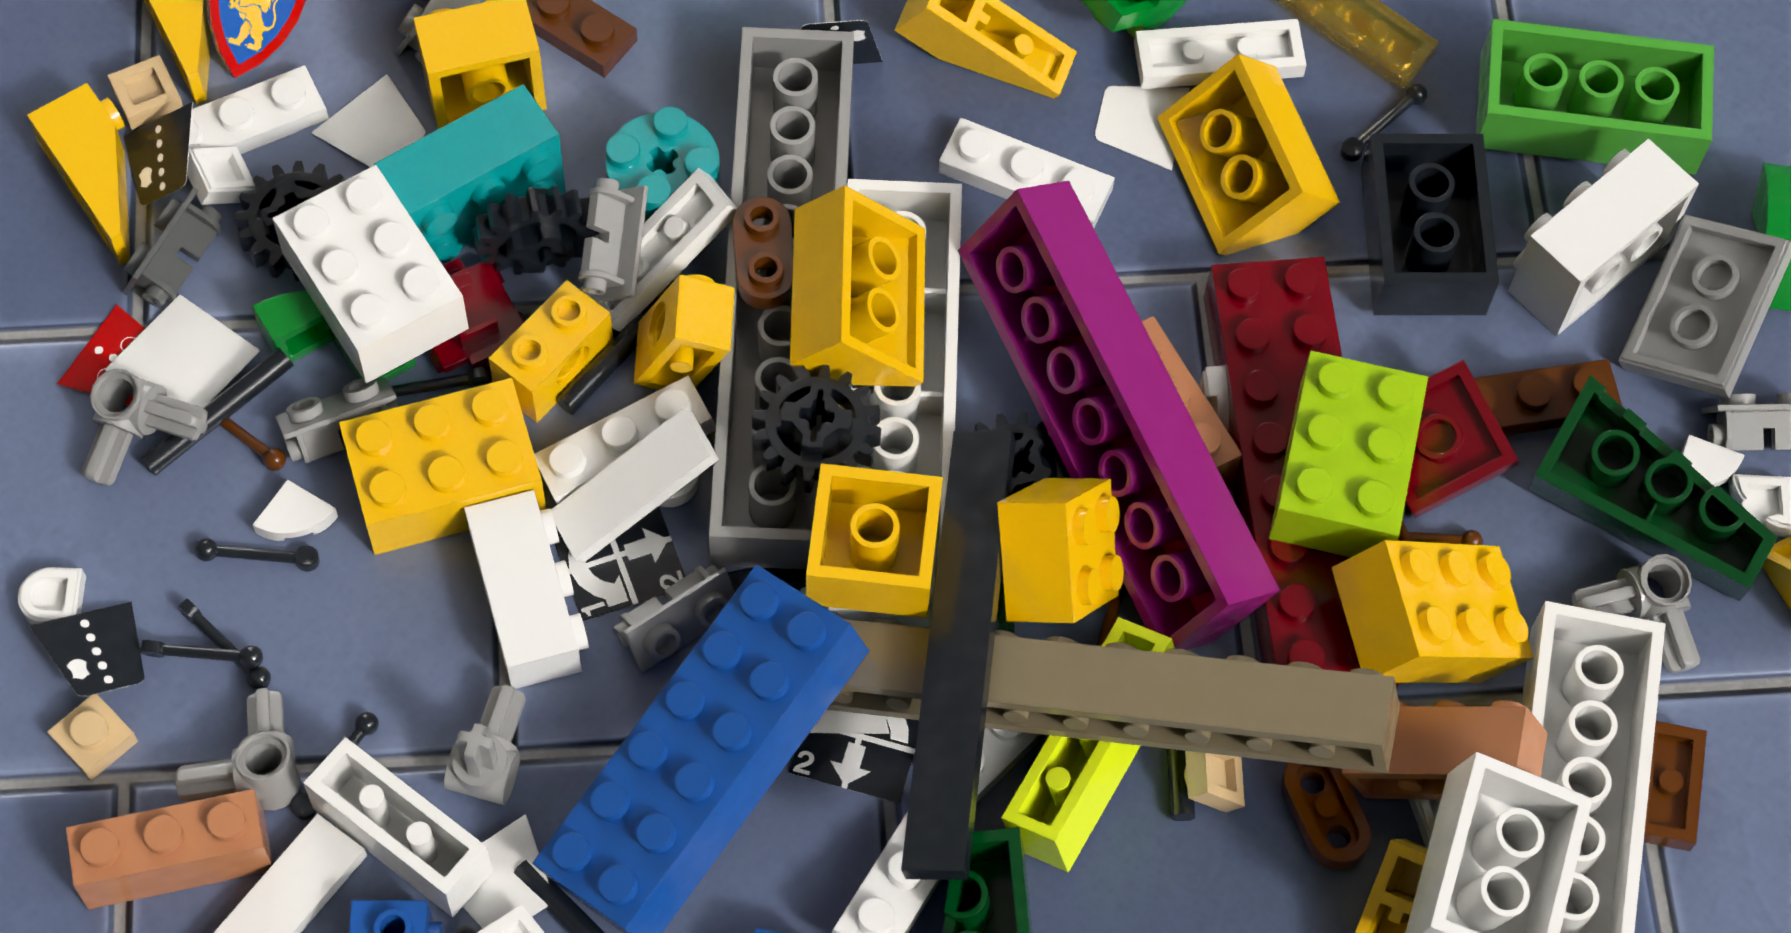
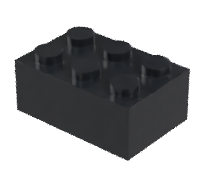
[1360,134,1499,315]

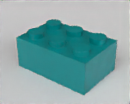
[374,84,566,264]

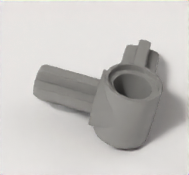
[81,369,208,486]
[1572,554,1700,673]
[444,685,526,805]
[175,688,301,810]

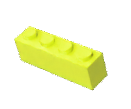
[1001,617,1175,873]

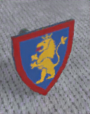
[206,0,306,78]

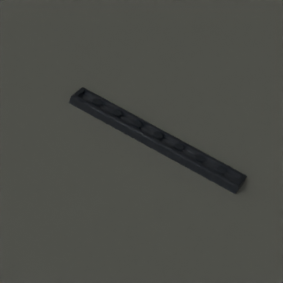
[901,430,1016,880]

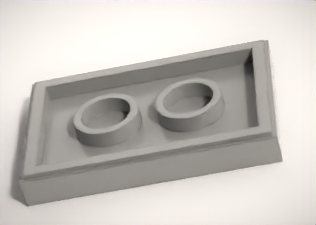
[1618,214,1791,398]

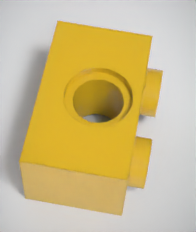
[633,274,735,390]
[488,280,613,423]

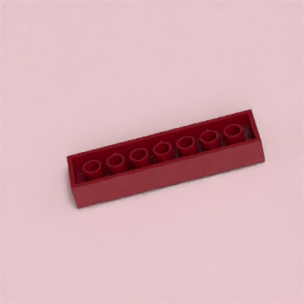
[1203,256,1399,689]

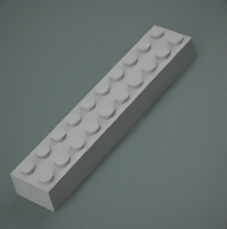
[709,27,854,570]

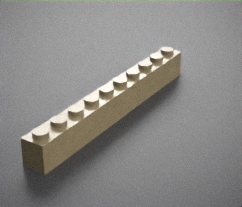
[827,613,1400,774]

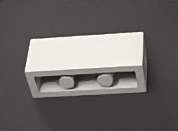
[464,490,589,689]
[304,737,493,918]

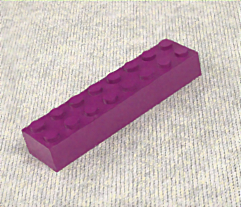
[957,181,1280,650]

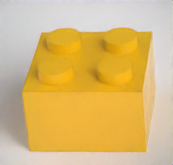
[413,0,547,129]
[806,463,943,618]
[997,478,1124,623]

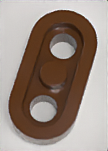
[733,197,793,310]
[1281,763,1371,870]

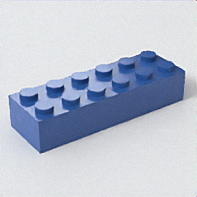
[532,564,870,933]

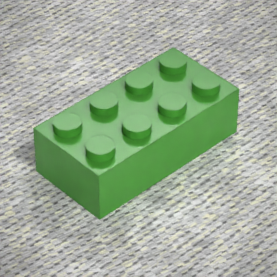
[1476,19,1714,175]

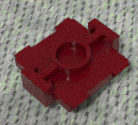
[429,258,526,374]

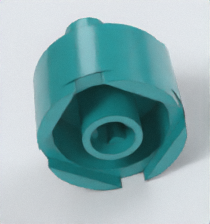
[606,107,721,223]

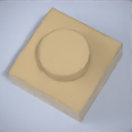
[107,55,183,130]
[47,694,138,781]
[1184,751,1245,813]

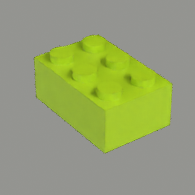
[1269,351,1428,557]

